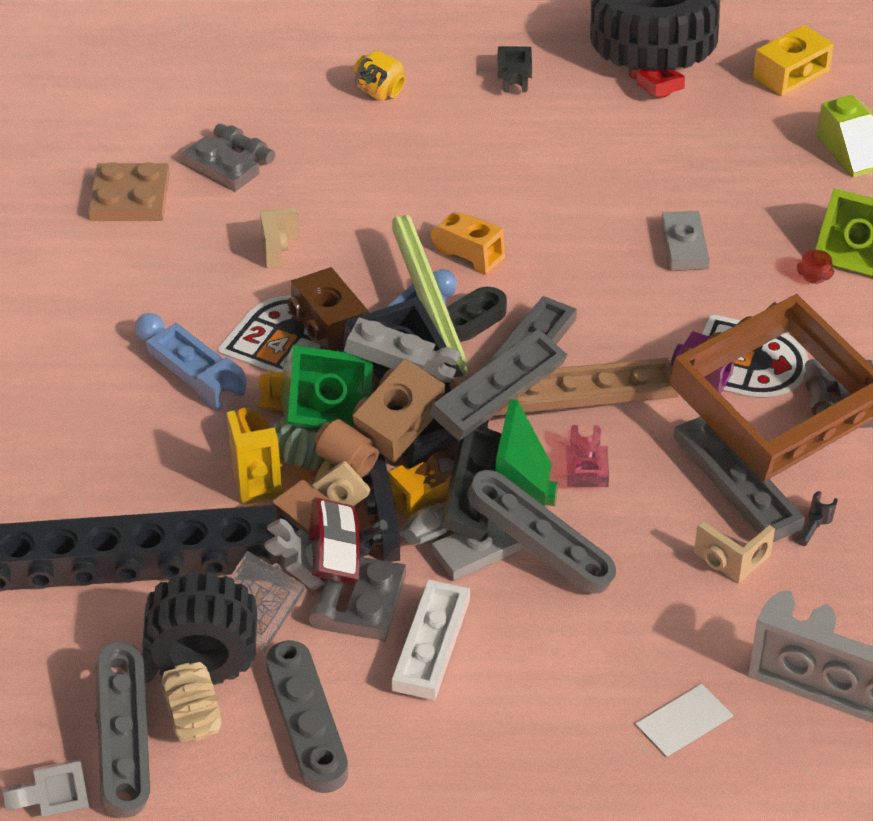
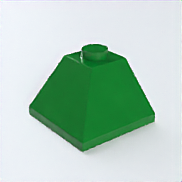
[281,345,373,429]
[496,399,558,508]

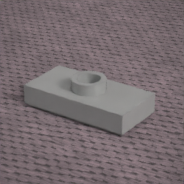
[662,211,709,271]
[432,520,526,581]

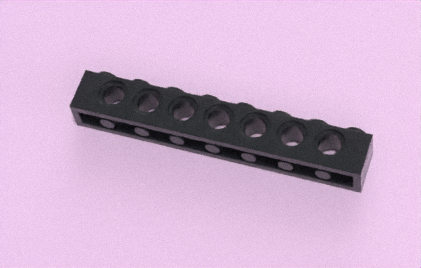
[0,505,280,592]

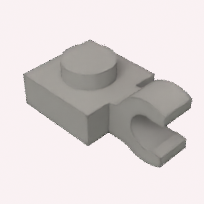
[3,759,89,817]

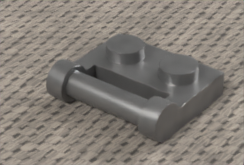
[309,557,406,641]

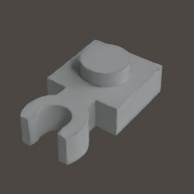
[264,519,327,591]

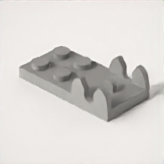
[748,591,873,723]

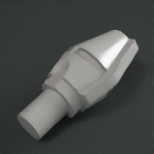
[400,500,449,545]

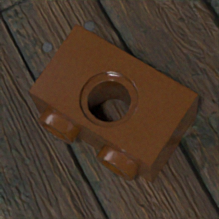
[288,267,369,351]

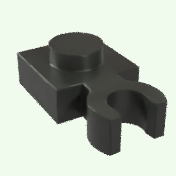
[497,46,532,93]

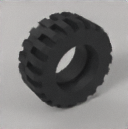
[590,0,720,72]

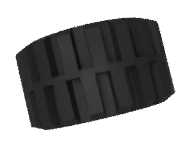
[142,572,257,685]

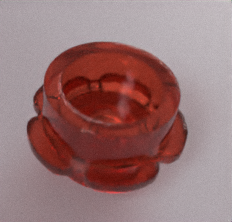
[797,249,834,284]

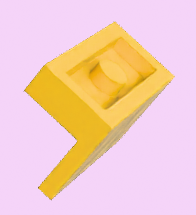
[227,410,282,504]

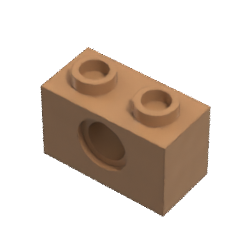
[353,359,445,462]

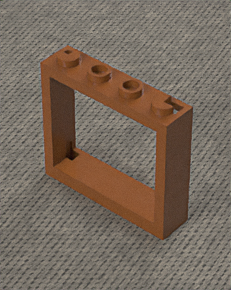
[669,293,873,482]

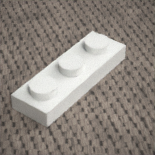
[392,580,470,700]

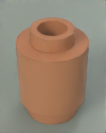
[315,419,379,477]

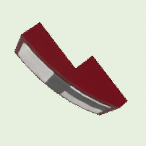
[309,497,360,584]

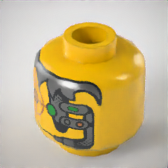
[353,50,406,101]

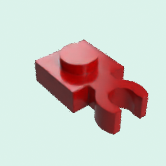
[629,69,685,97]

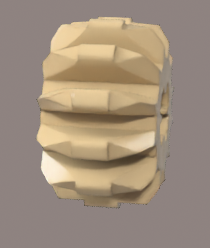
[161,662,222,743]

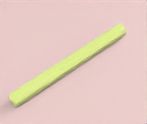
[392,215,468,374]

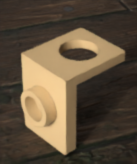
[694,521,775,584]

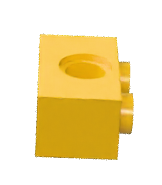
[753,24,834,97]

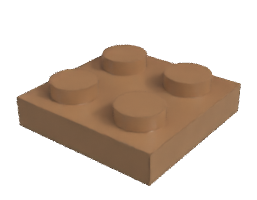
[89,162,170,221]

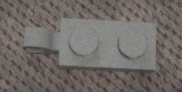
[344,317,461,382]

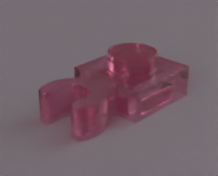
[566,425,609,487]

